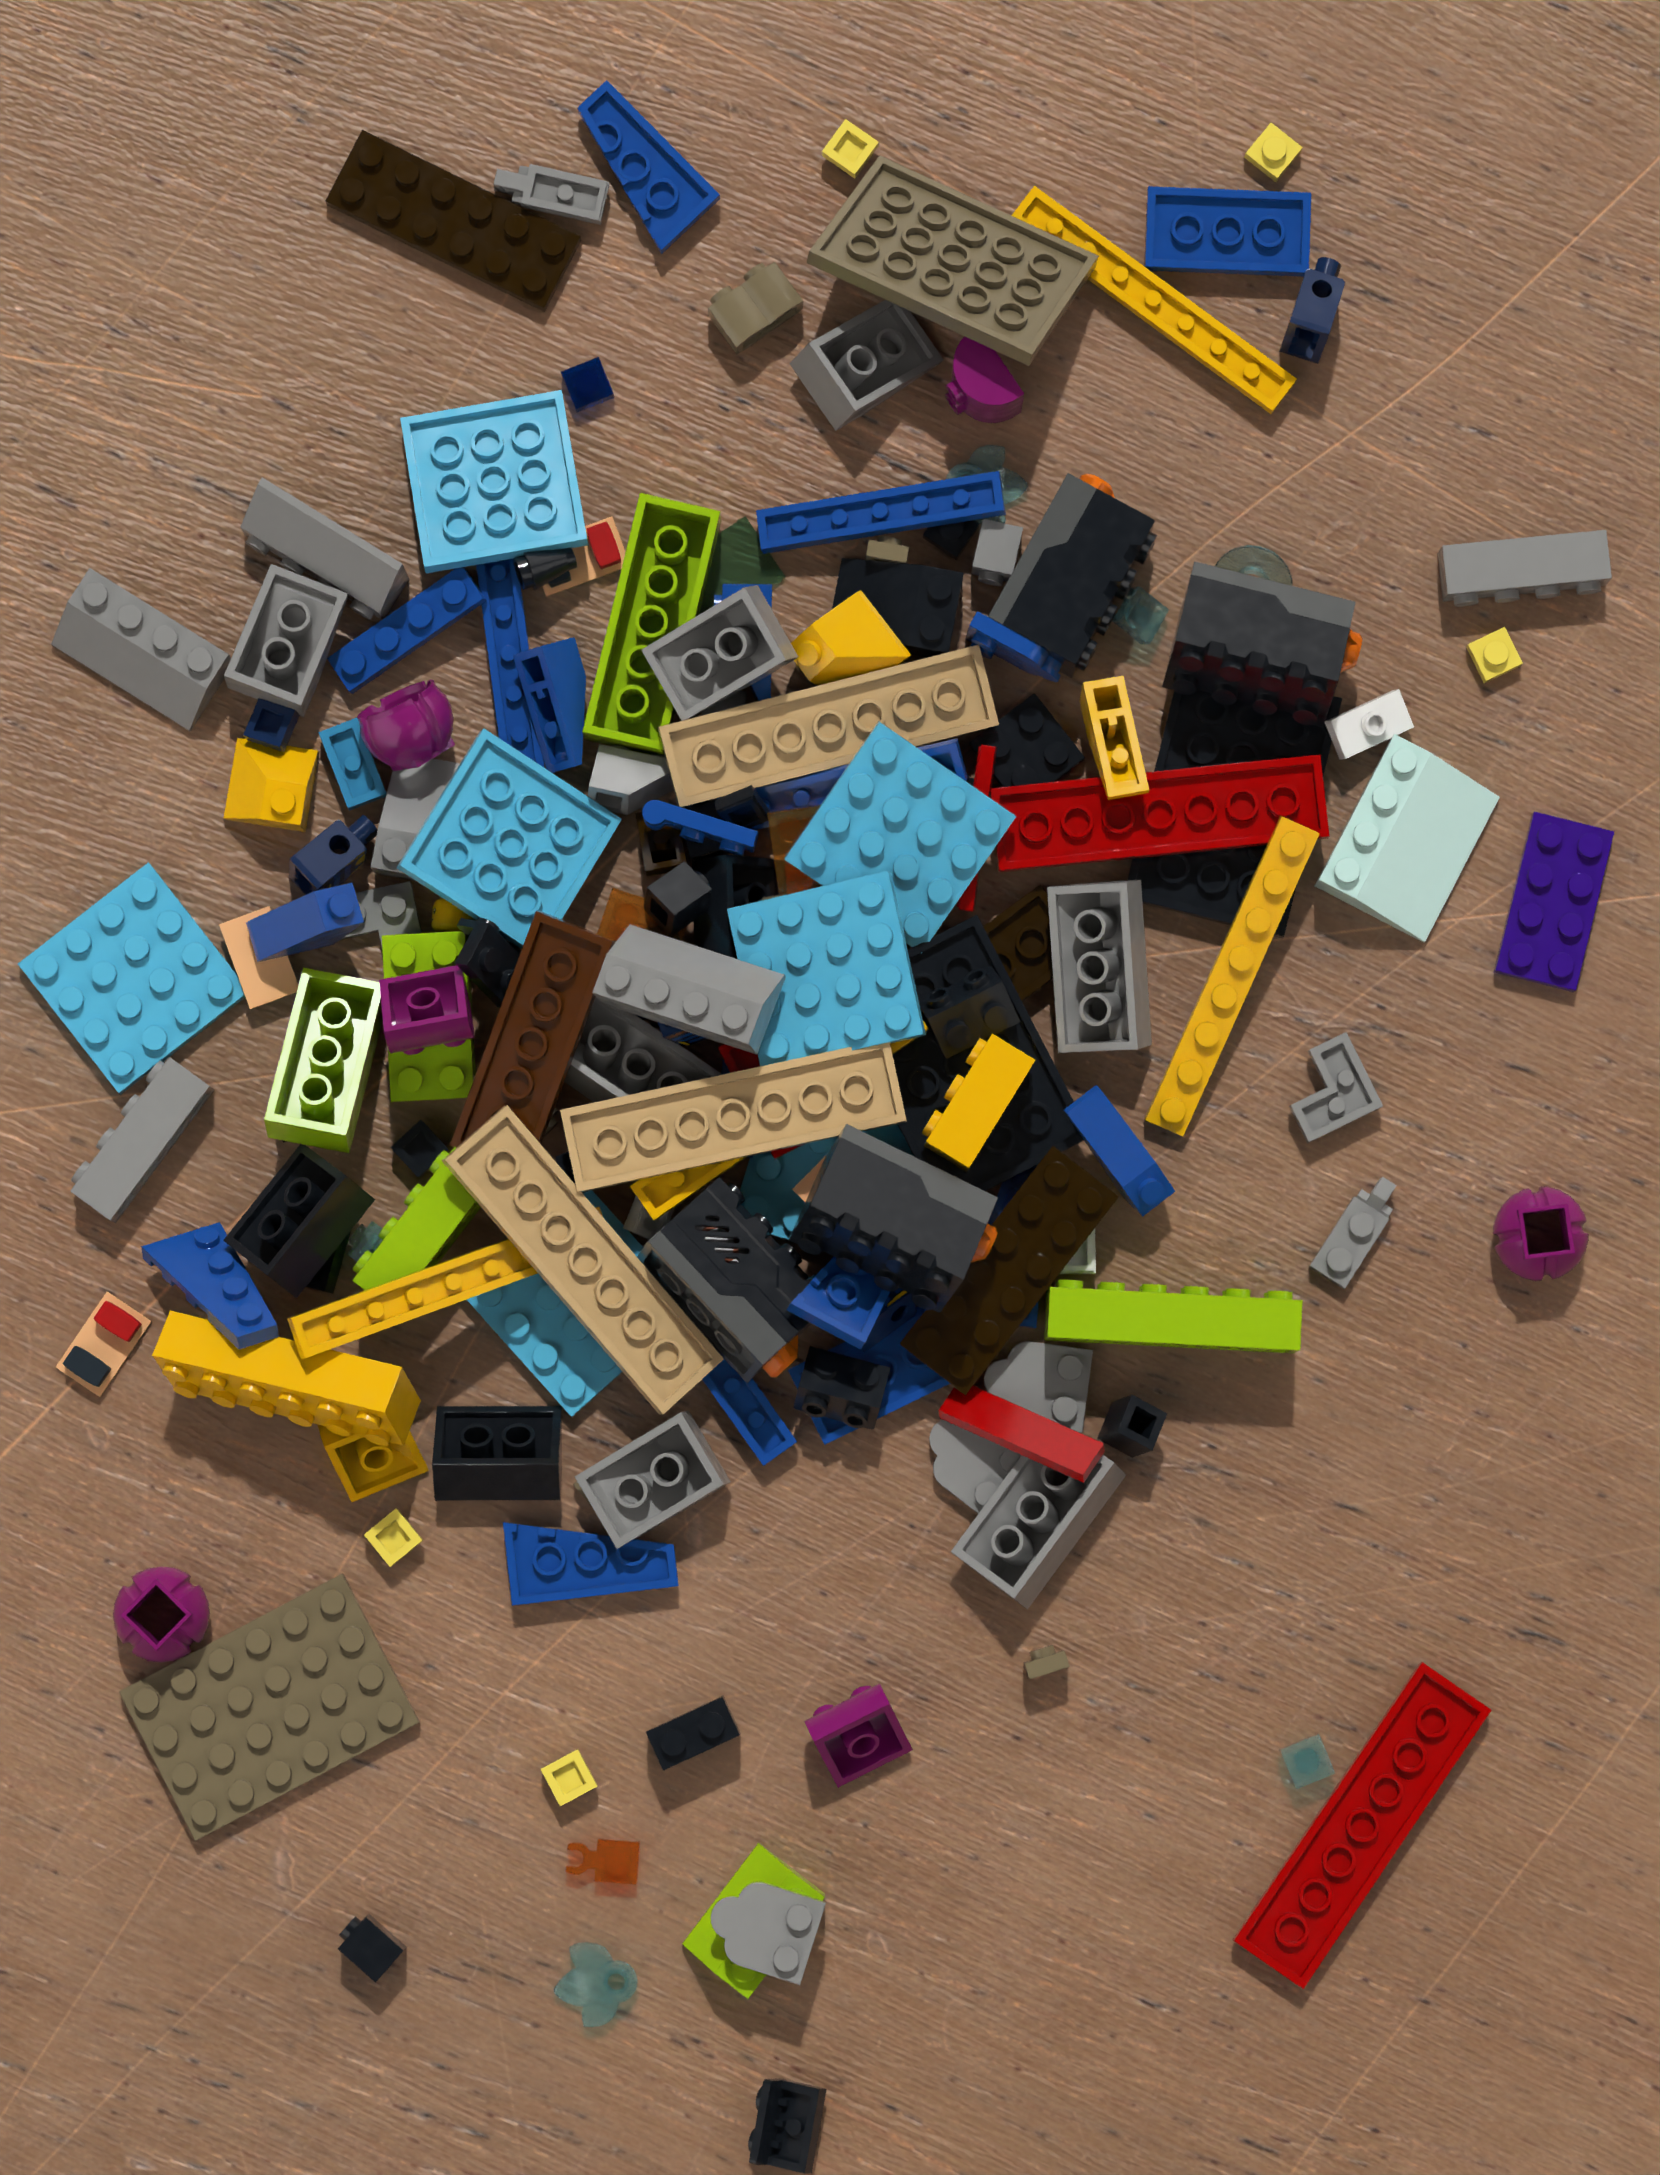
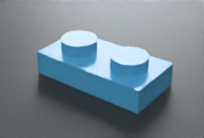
[318,718,387,811]

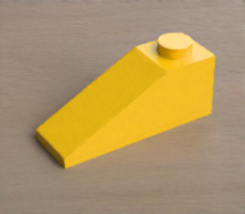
[1079,676,1149,800]

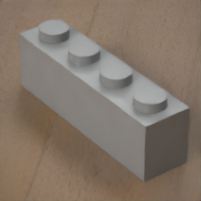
[1437,530,1612,607]
[70,1057,214,1223]

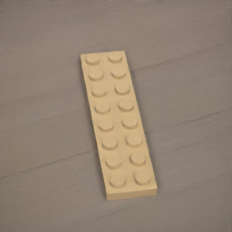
[658,645,999,807]
[560,1042,907,1192]
[442,1105,724,1415]

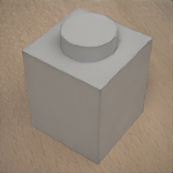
[971,519,1023,586]

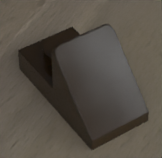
[635,812,687,877]

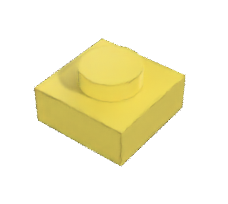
[822,119,879,179]
[1244,123,1303,182]
[1466,627,1523,683]
[364,1508,424,1567]
[541,1749,598,1806]

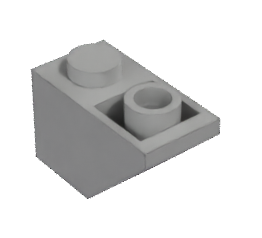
[588,744,674,815]

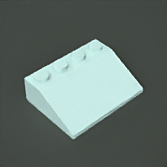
[1314,734,1500,943]

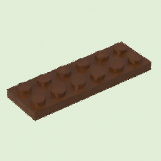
[450,911,616,1148]

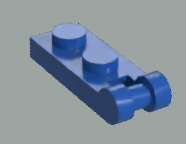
[642,800,759,856]

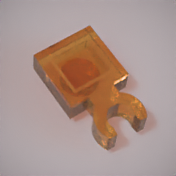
[566,1838,640,1885]

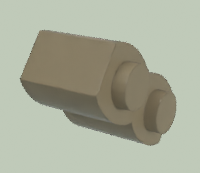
[708,262,803,355]

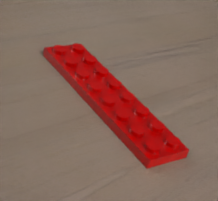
[990,755,1330,872]
[1232,1662,1492,1989]

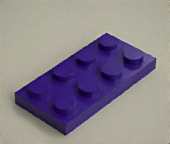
[1494,811,1614,992]

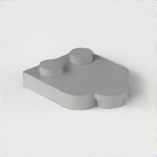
[984,1341,1093,1433]
[929,1420,1022,1514]
[711,1882,826,1985]

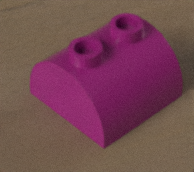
[945,336,1024,423]
[379,965,474,1055]
[804,1683,913,1788]

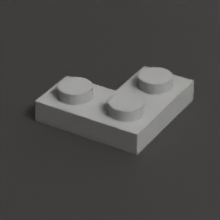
[341,881,422,946]
[1289,1032,1383,1144]

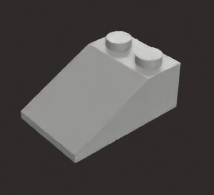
[789,300,943,431]
[224,564,348,717]
[642,585,798,721]
[371,759,460,881]
[575,1410,731,1549]

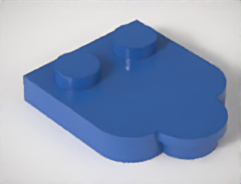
[965,611,1062,682]

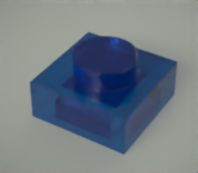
[561,357,614,413]

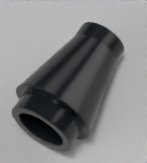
[513,548,577,591]

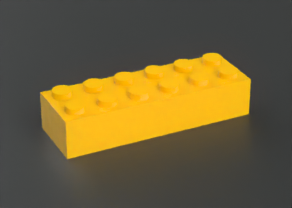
[152,1310,421,1446]

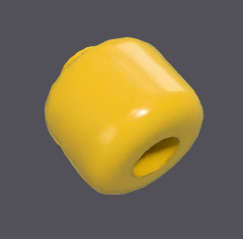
[431,898,473,932]

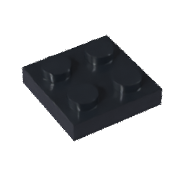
[969,693,1085,787]

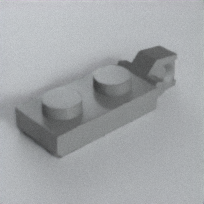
[493,164,610,225]
[1309,1176,1397,1289]

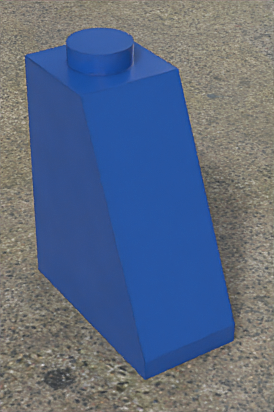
[246,883,364,962]

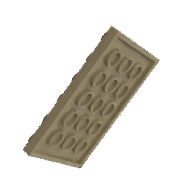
[807,155,1099,366]
[119,1574,420,1841]

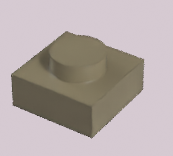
[866,536,909,564]
[1023,1645,1070,1679]

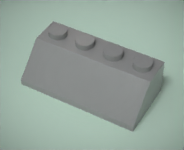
[240,477,409,620]
[51,568,231,732]
[1047,880,1152,1053]
[592,924,786,1055]
[564,997,723,1102]
[951,1417,1126,1610]

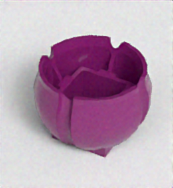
[357,680,455,771]
[1493,1186,1589,1281]
[113,1566,210,1662]

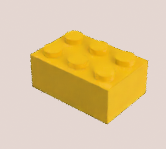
[922,1033,1035,1172]

